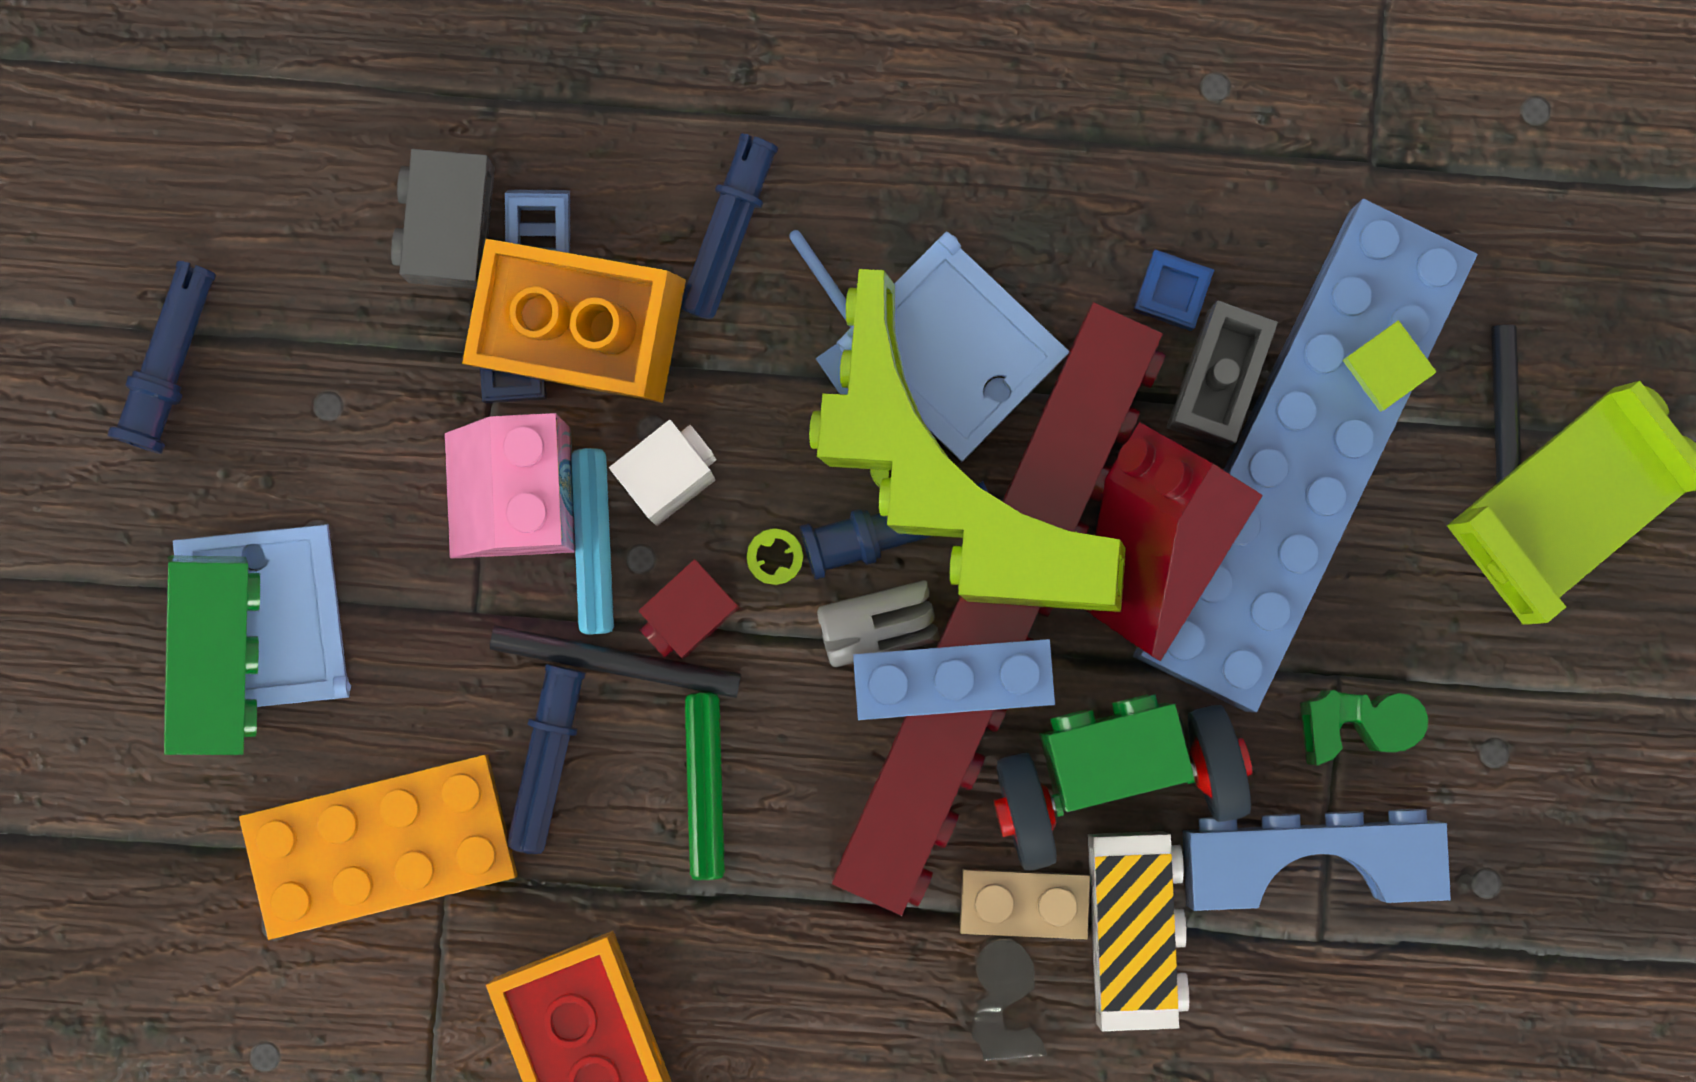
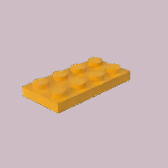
[239,754,518,940]

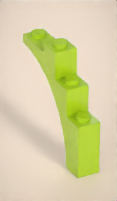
[809,269,1126,612]

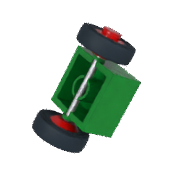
[994,694,1252,870]

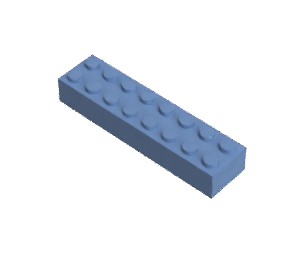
[1133,198,1478,712]

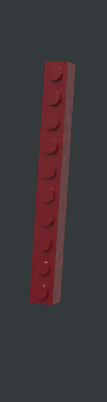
[832,302,1166,916]

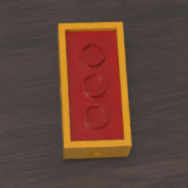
[486,931,671,1082]

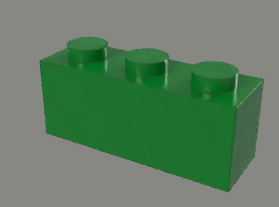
[164,555,260,755]

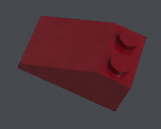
[1083,422,1263,661]

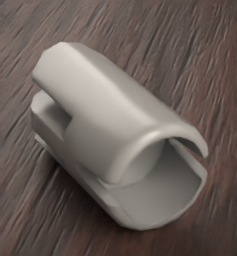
[817,580,940,667]

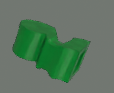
[1300,690,1428,766]

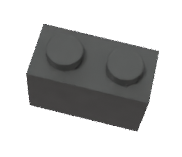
[391,149,495,289]
[1166,301,1278,449]

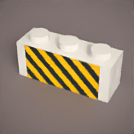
[1088,831,1189,1031]

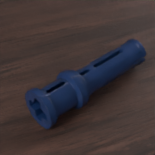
[107,261,216,454]
[800,482,988,580]

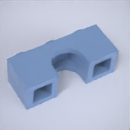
[853,639,1055,720]

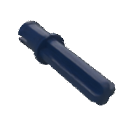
[681,133,778,319]
[507,664,586,854]

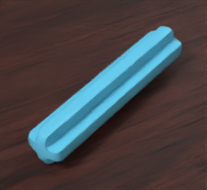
[571,448,614,634]

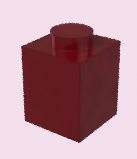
[638,559,740,659]

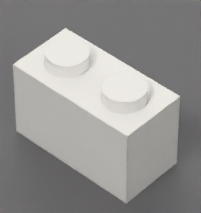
[609,420,716,526]

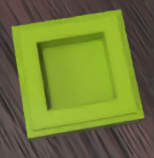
[1342,320,1436,412]

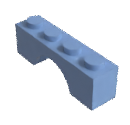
[1183,809,1451,911]

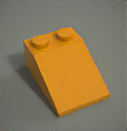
[462,239,686,403]

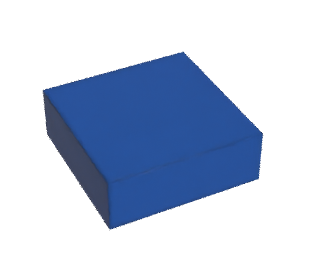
[1133,250,1214,331]

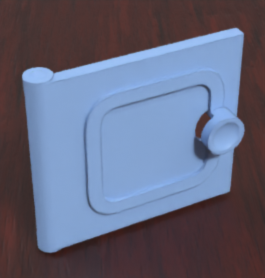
[836,231,1069,462]
[172,524,351,707]

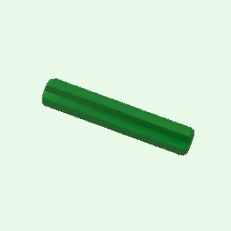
[685,693,725,880]

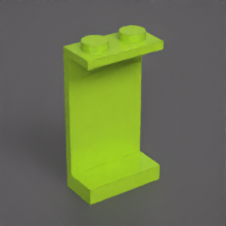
[1447,381,1696,625]

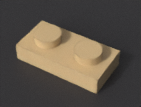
[960,869,1090,940]

